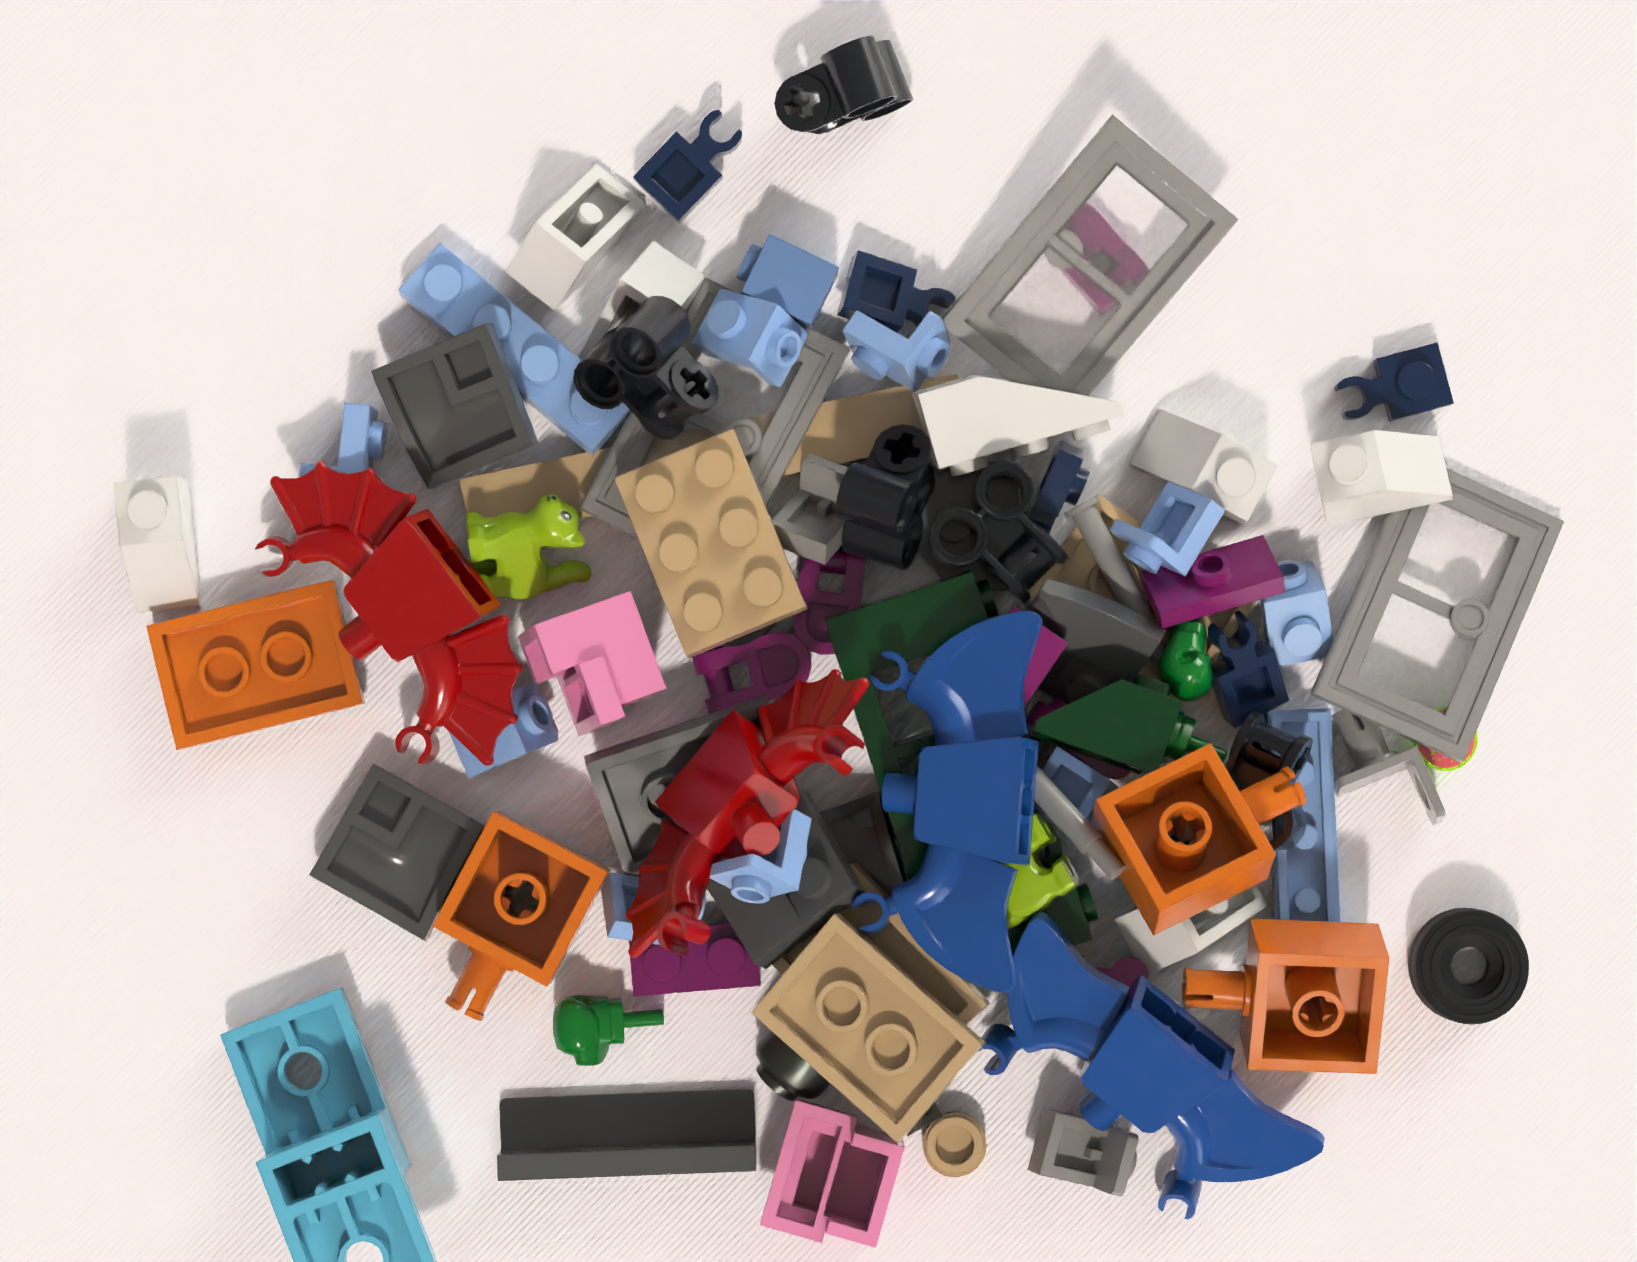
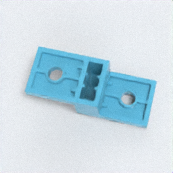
[220,986,438,1262]

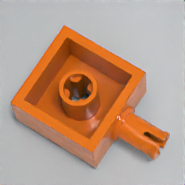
[1091,743,1306,936]
[432,810,611,1021]
[1182,919,1390,1074]

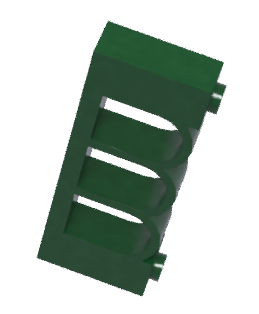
[823,570,1098,956]

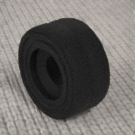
[1408,907,1529,1025]

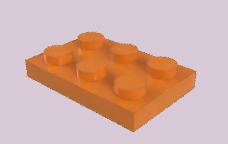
[146,579,366,750]

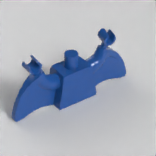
[852,610,1042,993]
[978,912,1325,1220]

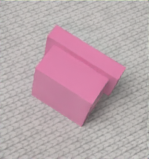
[518,591,666,737]
[760,1098,905,1248]

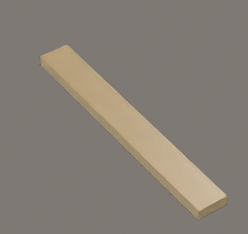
[459,374,958,520]

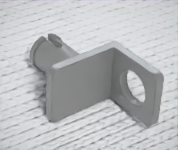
[1332,710,1446,826]

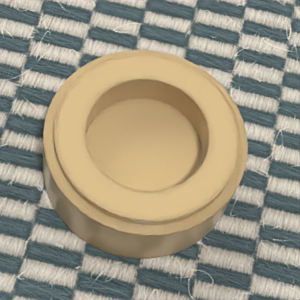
[922,1111,987,1177]

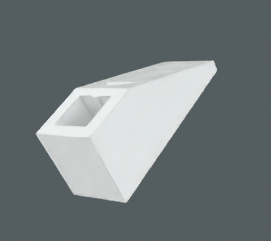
[912,374,1124,476]

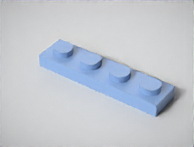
[398,243,631,457]

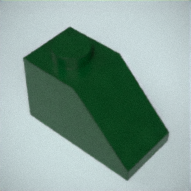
[1030,674,1183,776]

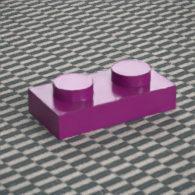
[629,923,761,997]

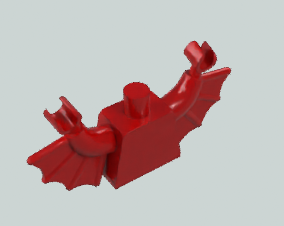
[255,461,523,766]
[626,669,869,958]

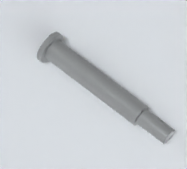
[1063,496,1165,662]
[1019,736,1125,880]

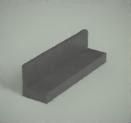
[497,1089,757,1181]

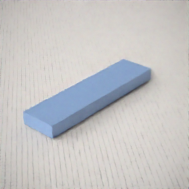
[1265,708,1340,922]

